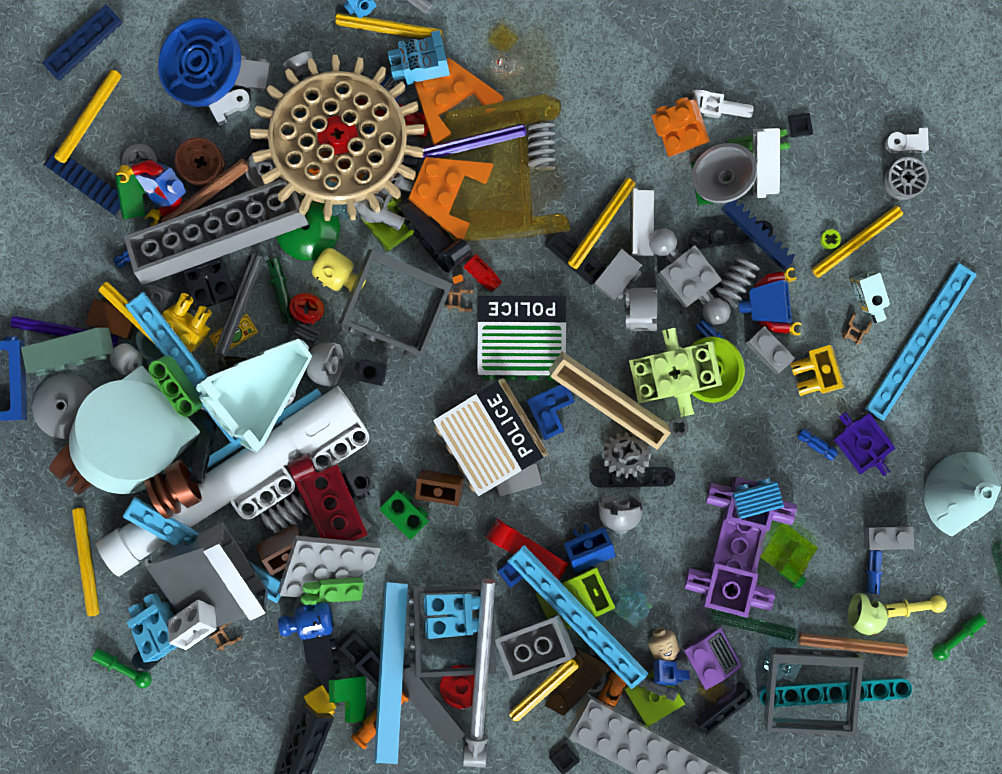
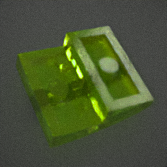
[759,523,818,583]

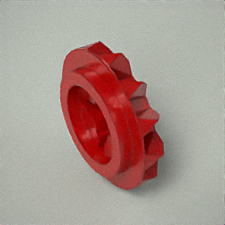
[289,293,324,325]

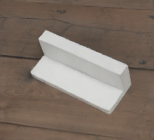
[753,128,780,198]
[631,188,654,256]

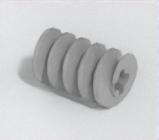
[528,123,555,170]
[715,258,760,307]
[261,492,311,534]

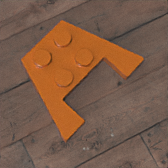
[413,58,504,145]
[408,157,494,240]

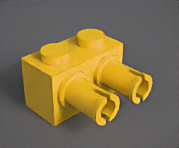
[162,293,212,353]
[790,345,845,396]

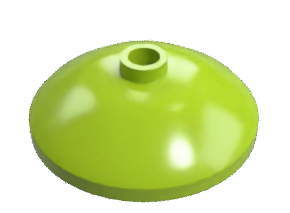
[691,337,745,403]

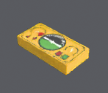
[209,313,259,350]

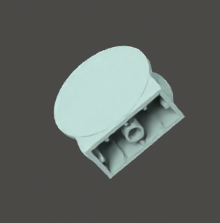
[69,366,200,494]

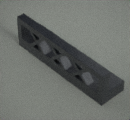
[275,704,334,774]

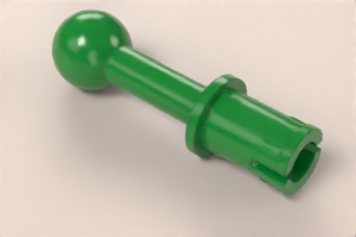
[932,612,988,661]
[91,648,152,689]

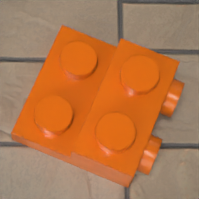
[652,97,710,157]

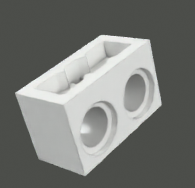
[168,600,216,650]

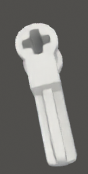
[692,90,754,118]

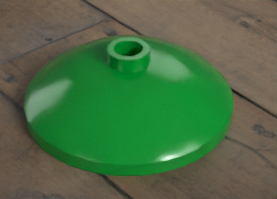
[276,196,340,261]

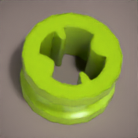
[820,229,841,250]

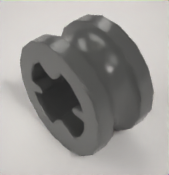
[669,418,689,437]

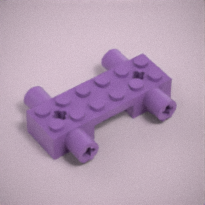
[684,477,797,618]

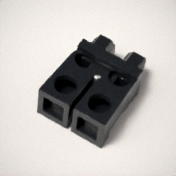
[183,256,236,311]

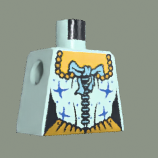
[849,271,890,323]

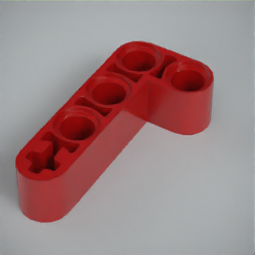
[485,518,569,580]

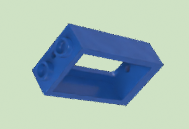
[0,337,27,421]

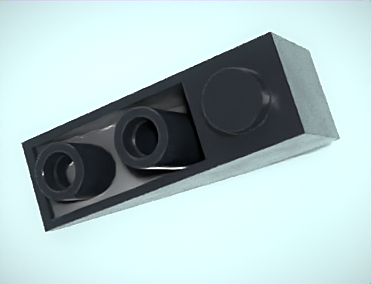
[303,634,340,693]

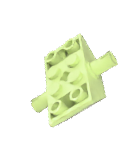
[629,328,722,417]

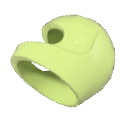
[848,593,888,635]

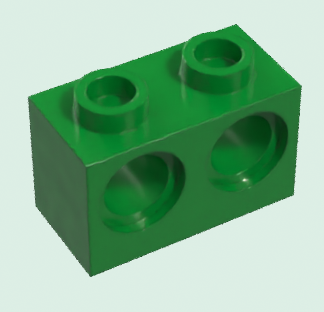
[379,490,430,540]

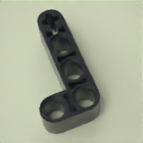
[394,195,471,273]

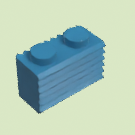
[731,478,784,519]

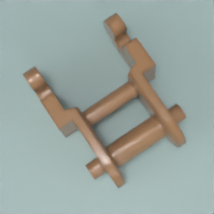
[444,289,474,312]
[842,312,873,346]
[209,622,243,651]

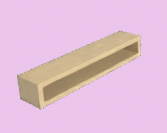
[549,351,671,450]

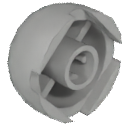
[306,342,343,386]
[599,496,643,534]

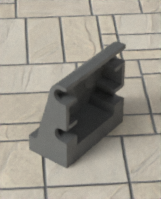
[144,522,268,627]

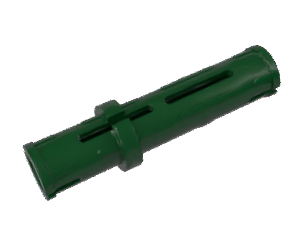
[266,257,295,324]

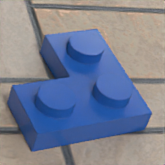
[526,384,575,440]

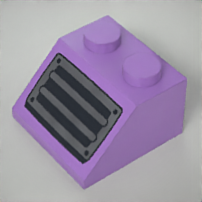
[682,627,742,690]

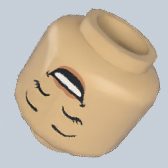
[648,628,680,661]

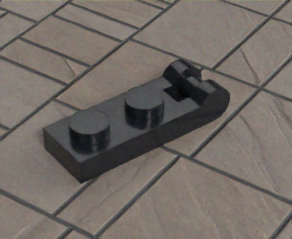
[545,229,605,286]
[695,682,753,735]

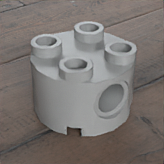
[626,288,657,331]

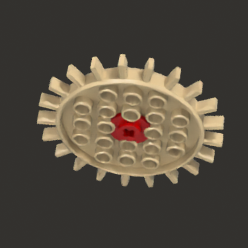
[250,55,424,221]

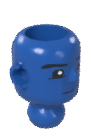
[278,602,334,640]

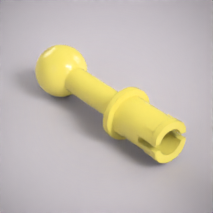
[884,595,947,618]

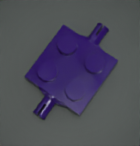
[833,411,896,477]

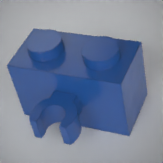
[564,524,616,573]

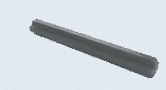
[214,254,264,357]

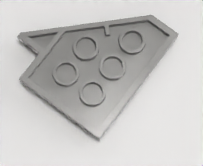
[278,536,381,610]

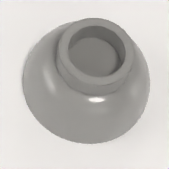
[283,51,313,78]

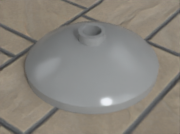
[692,143,758,203]
[32,374,94,439]

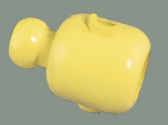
[311,248,366,293]

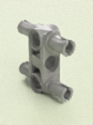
[354,158,415,231]

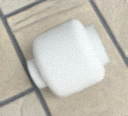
[110,343,143,376]

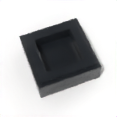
[787,113,813,138]
[549,744,580,774]

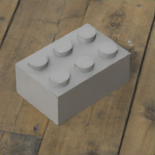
[494,614,577,681]

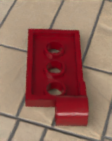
[287,453,368,541]

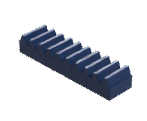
[42,5,123,81]
[43,147,120,216]
[721,199,795,270]

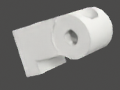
[209,89,251,126]
[885,128,929,154]

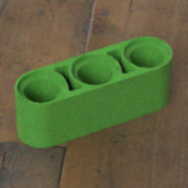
[149,356,203,417]

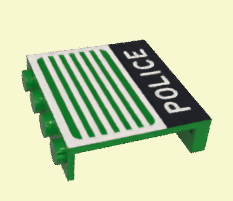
[478,296,566,380]

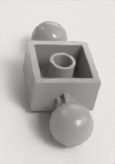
[649,228,731,326]

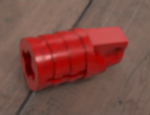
[463,253,502,292]

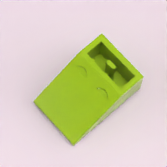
[536,566,615,629]

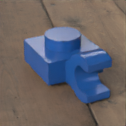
[654,659,690,686]

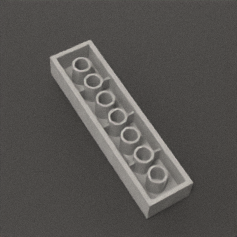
[124,179,308,285]
[566,694,734,774]

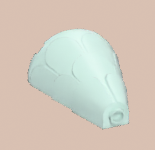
[196,339,312,452]
[924,452,1001,536]

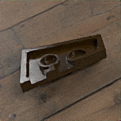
[544,646,611,716]

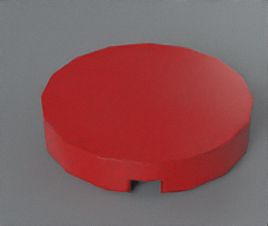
[440,664,475,709]

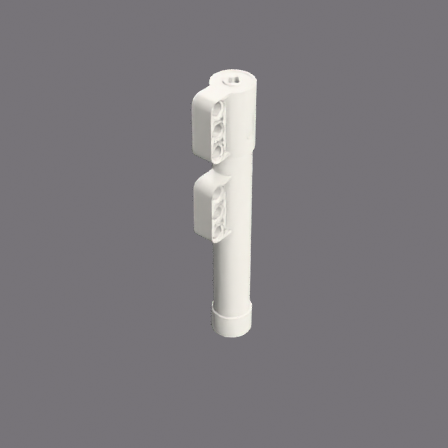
[96,386,369,577]

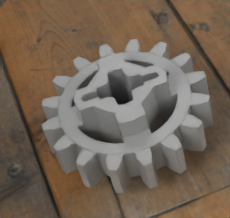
[602,432,651,478]

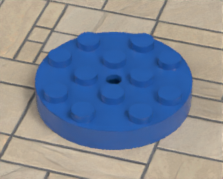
[158,18,241,107]

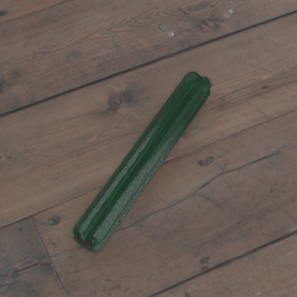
[710,609,796,641]

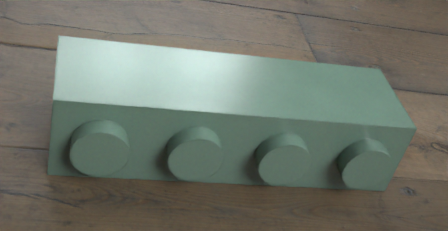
[21,328,114,376]

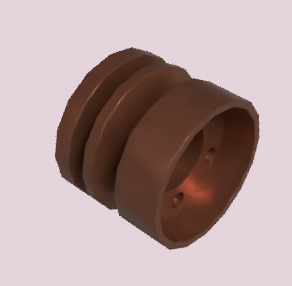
[174,137,225,187]
[49,443,92,495]
[144,460,202,519]

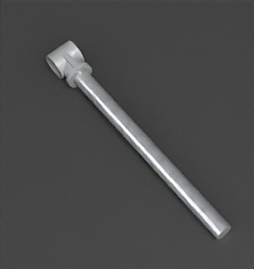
[463,579,495,768]

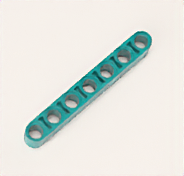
[757,676,913,707]

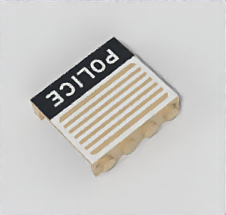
[433,378,549,496]

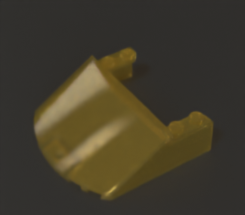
[438,94,570,242]

